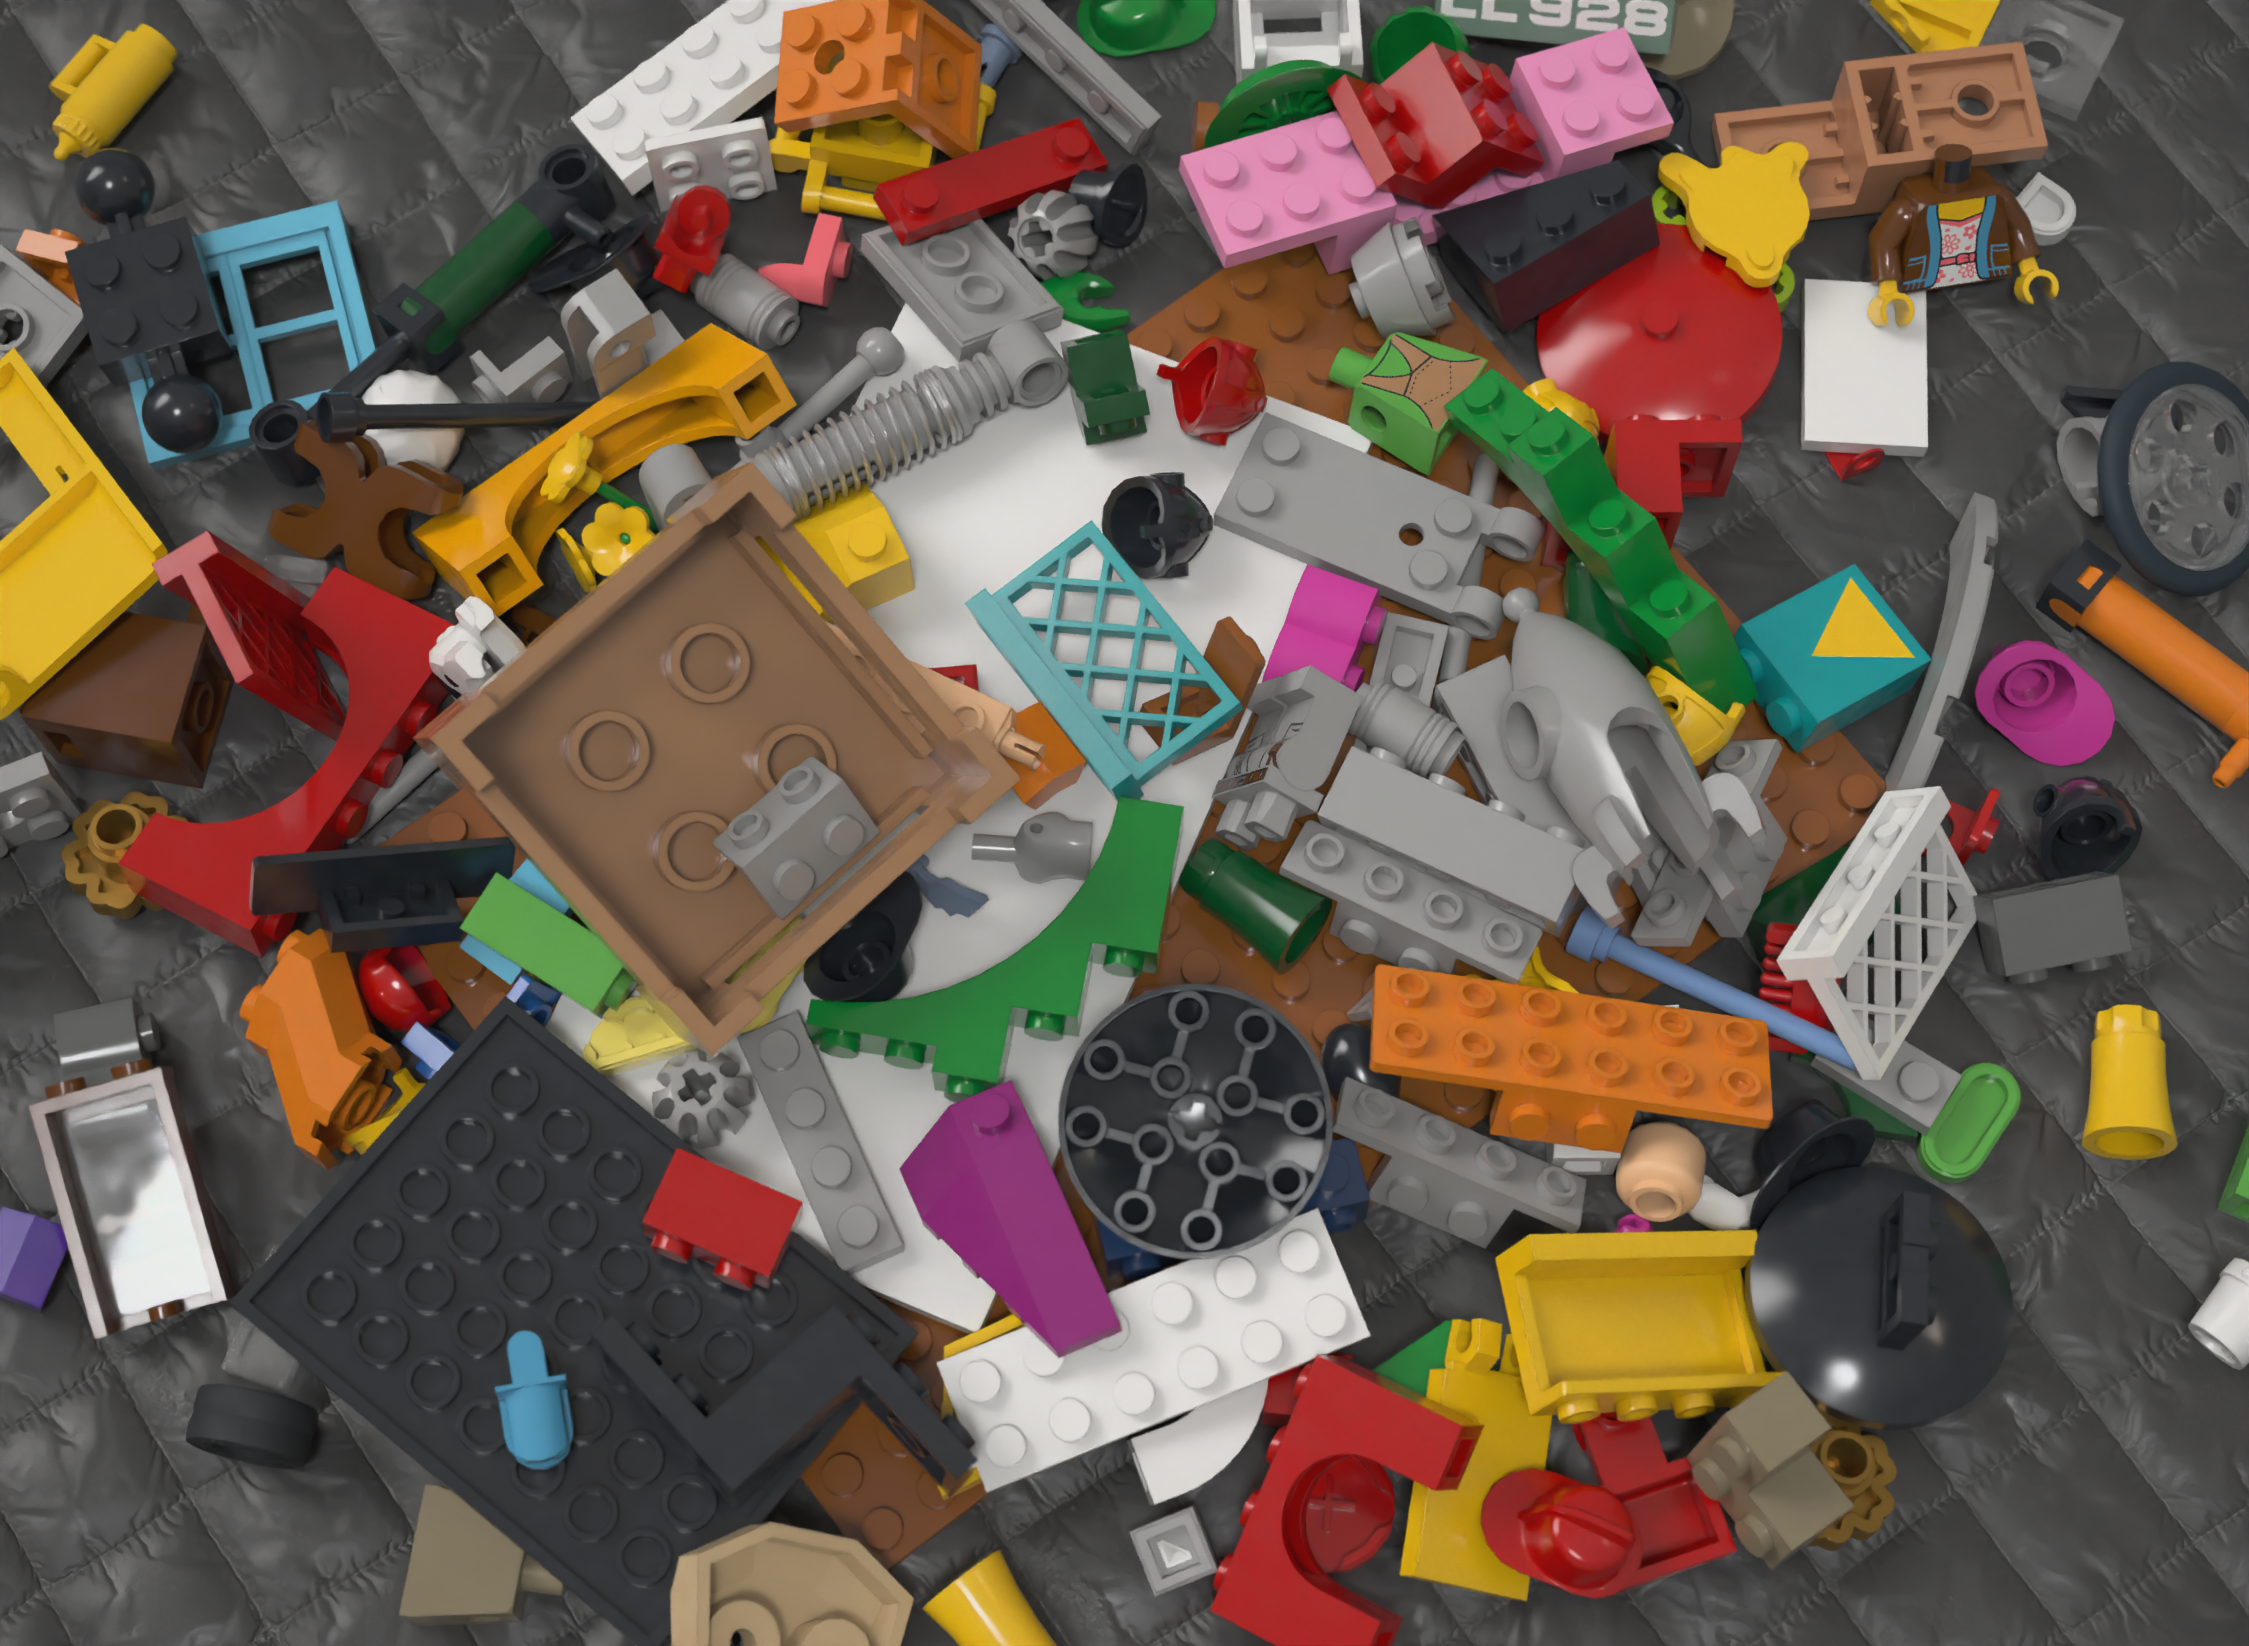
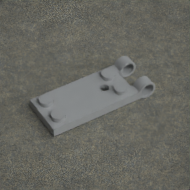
[1214,412,1546,640]

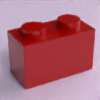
[642,1148,803,1291]

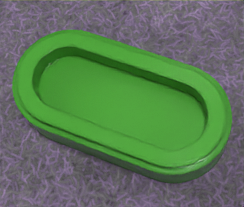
[1916,1063,2021,1184]

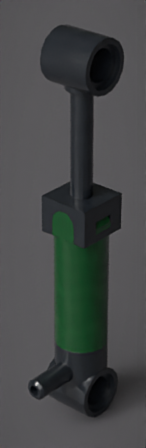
[249,144,615,486]

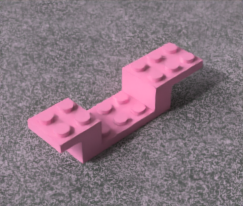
[1179,27,1674,275]

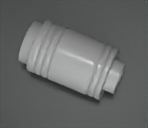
[690,254,800,350]
[1348,678,1467,779]

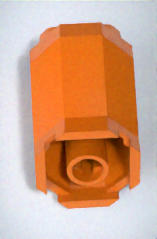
[239,928,402,1171]

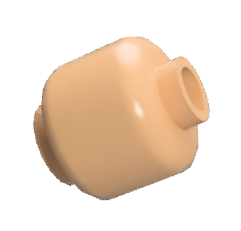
[1616,1121,1706,1222]

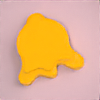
[1657,141,1810,288]

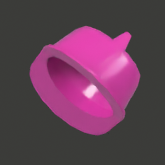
[1974,640,2115,766]

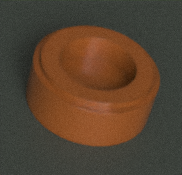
[1190,100,1221,153]

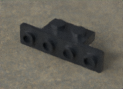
[249,837,516,953]

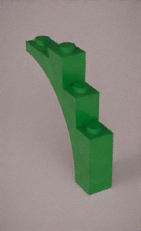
[1443,368,1759,715]
[806,796,1184,1103]

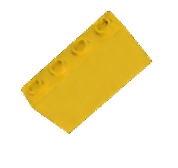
[1495,1230,1785,1424]

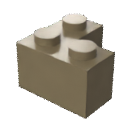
[1686,1371,1854,1570]

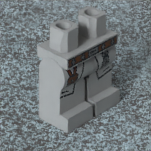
[1212,665,1363,850]

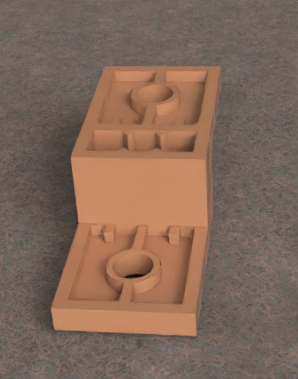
[1711,41,2048,221]

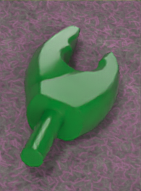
[1040,272,1131,333]

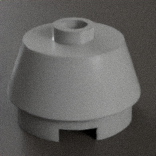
[1349,217,1456,338]

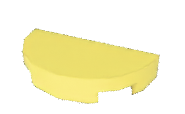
[583,996,698,1077]

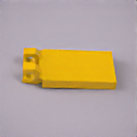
[1400,1318,1552,1601]

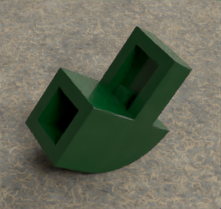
[1060,329,1150,445]

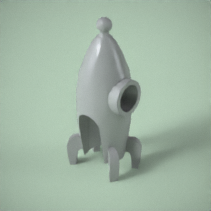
[1501,587,1768,930]

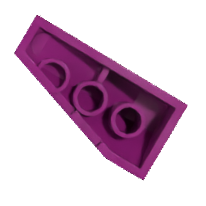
[899,1080,1122,1358]

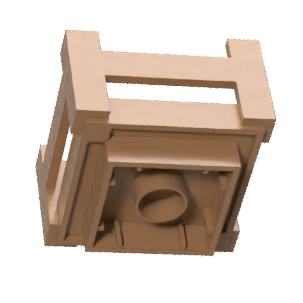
[413,462,1021,1056]

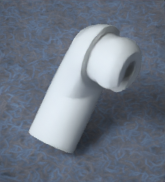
[1687,1175,1760,1231]

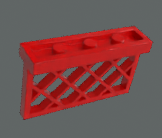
[152,530,346,742]

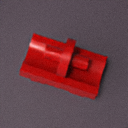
[653,185,732,293]

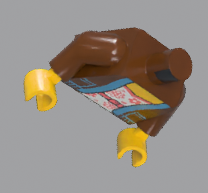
[1867,144,2059,326]

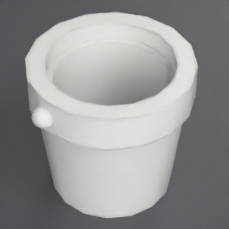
[2188,1258,2249,1370]

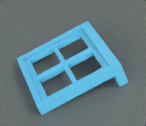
[129,200,377,470]

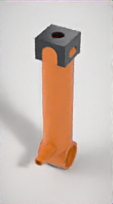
[2035,539,2249,788]

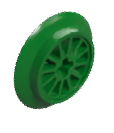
[1204,60,1365,149]

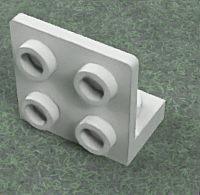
[644,117,777,212]

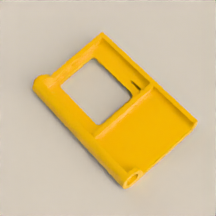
[0,347,168,721]

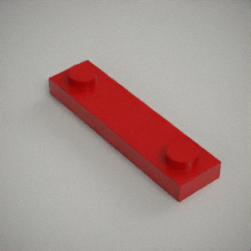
[873,117,1109,246]

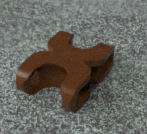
[267,420,464,600]

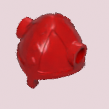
[1156,337,1267,446]

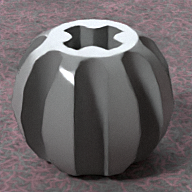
[1008,190,1098,280]
[652,1048,752,1148]

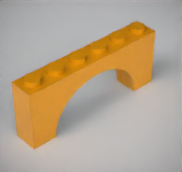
[412,323,797,617]

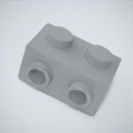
[713,756,880,920]

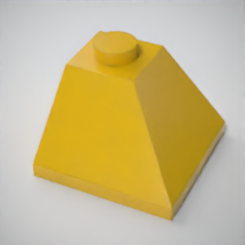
[754,482,915,625]

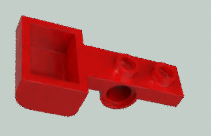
[1571,1412,1737,1598]

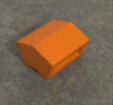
[1002,701,1086,810]

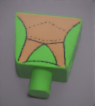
[1329,332,1488,476]

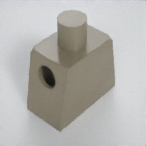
[399,1484,567,1626]

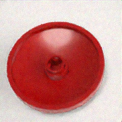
[1537,224,1782,444]

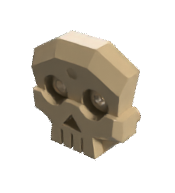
[671,1522,914,1646]

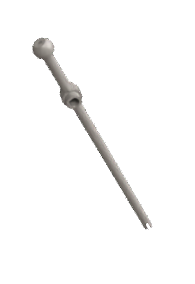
[343,327,904,844]

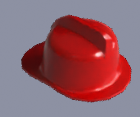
[1480,1468,1643,1599]

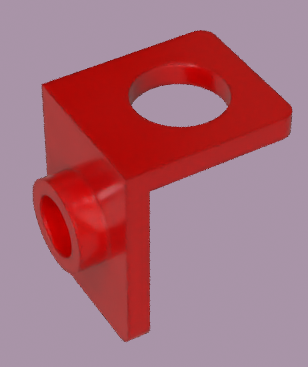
[1921,787,2001,866]

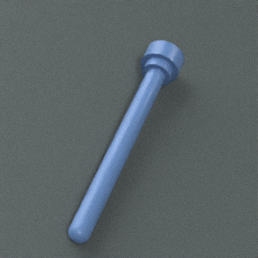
[1566,905,1857,1070]

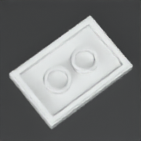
[1801,279,1928,457]

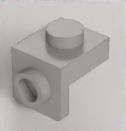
[470,336,573,403]

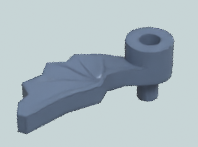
[905,854,989,918]

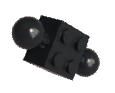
[65,148,234,454]

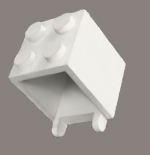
[1233,0,1363,85]

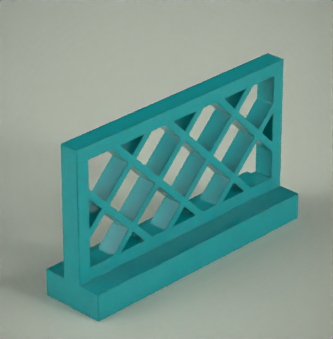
[965,520,1243,802]

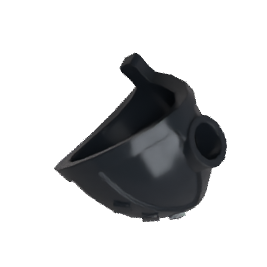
[1101,472,1213,578]
[2033,775,2143,880]

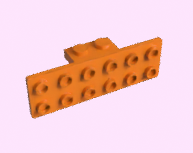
[1370,964,1773,1153]

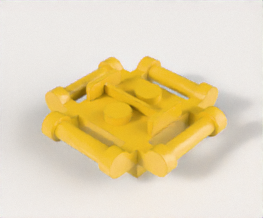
[768,50,997,221]

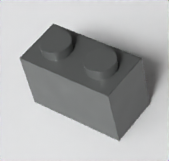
[1973,871,2132,985]

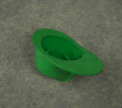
[1077,0,1216,58]

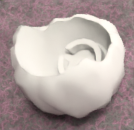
[362,370,465,472]

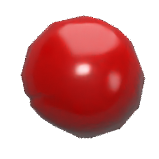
[358,946,451,1033]

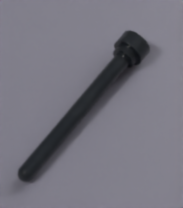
[316,392,597,443]

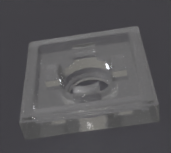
[1980,0,2125,122]

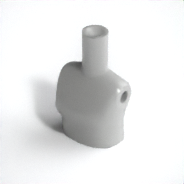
[971,812,1093,884]

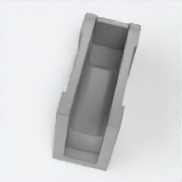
[561,268,685,399]

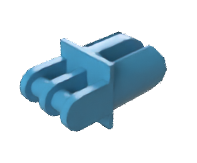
[495,1331,574,1470]

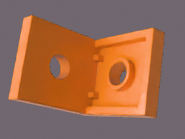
[774,0,982,159]

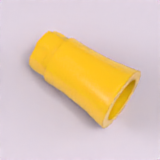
[2082,1005,2178,1160]
[922,1550,1057,1646]

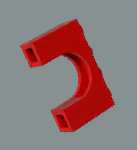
[1210,1355,1484,1646]

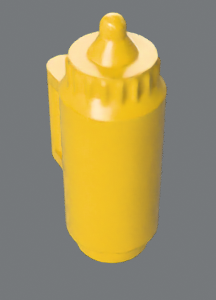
[49,24,178,161]

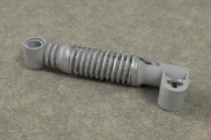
[639,319,1069,532]

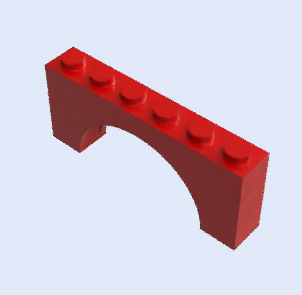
[118,567,456,958]

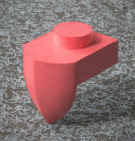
[758,213,853,307]

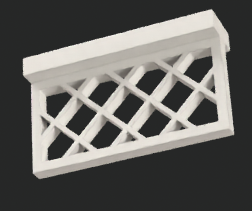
[1776,786,1977,1080]

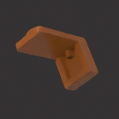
[1140,616,1266,766]

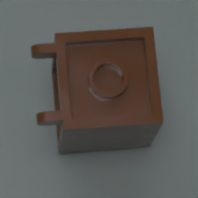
[19,604,235,789]

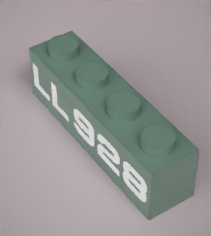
[1435,0,1679,55]

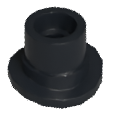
[1068,162,1148,246]

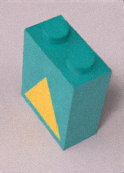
[1734,564,1932,754]

